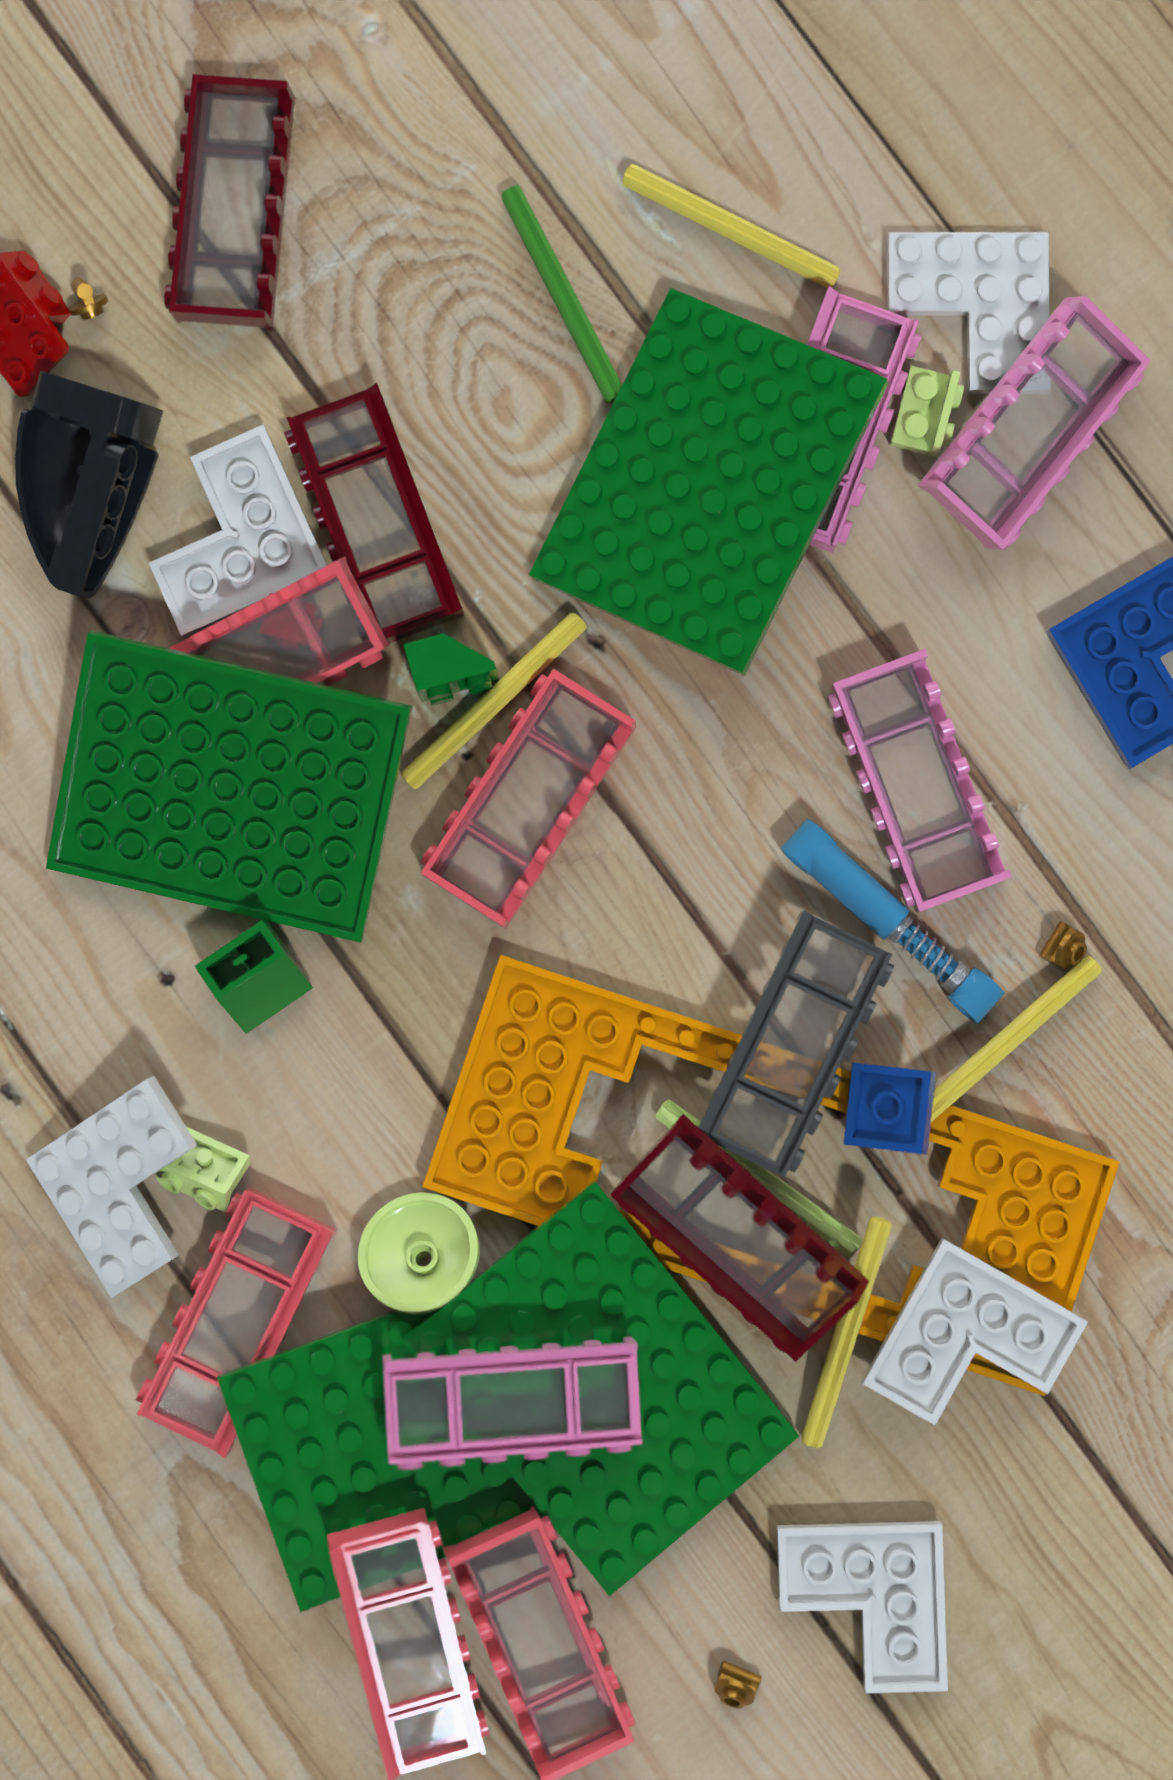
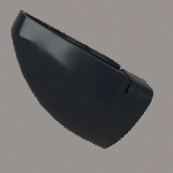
[15,371,164,598]

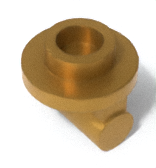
[69,278,108,320]
[1039,921,1087,969]
[714,1660,762,1709]

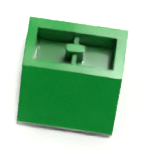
[403,633,499,705]
[194,920,313,1034]

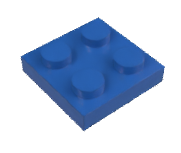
[844,1062,936,1155]

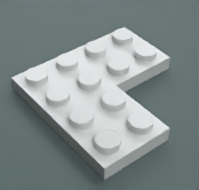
[887,232,1050,394]
[149,425,327,638]
[26,1076,198,1298]
[861,1238,1088,1425]
[777,1521,948,1693]

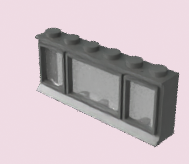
[697,910,894,1178]

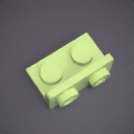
[889,365,964,457]
[155,1127,251,1212]

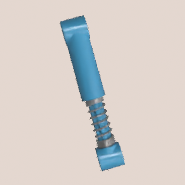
[780,819,1005,1024]

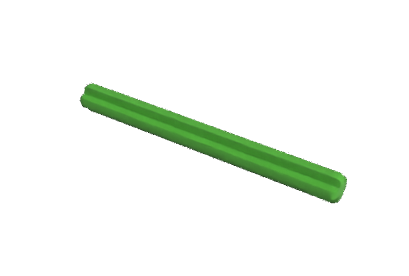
[502,185,622,403]

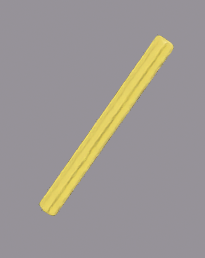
[622,164,840,289]
[401,613,587,789]
[931,956,1102,1122]
[801,1216,892,1448]

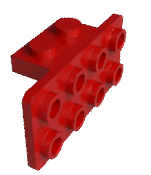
[0,250,71,397]

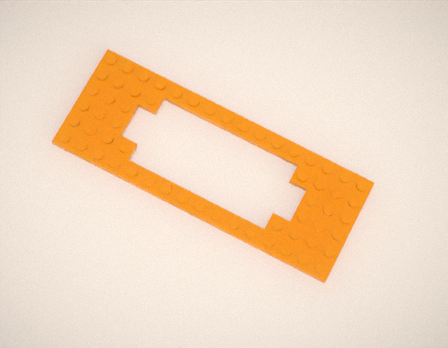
[422,954,1120,1396]

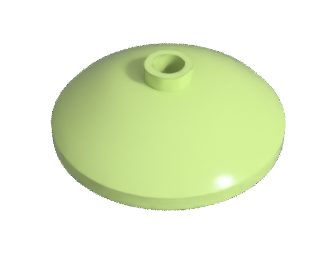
[358,1192,480,1314]

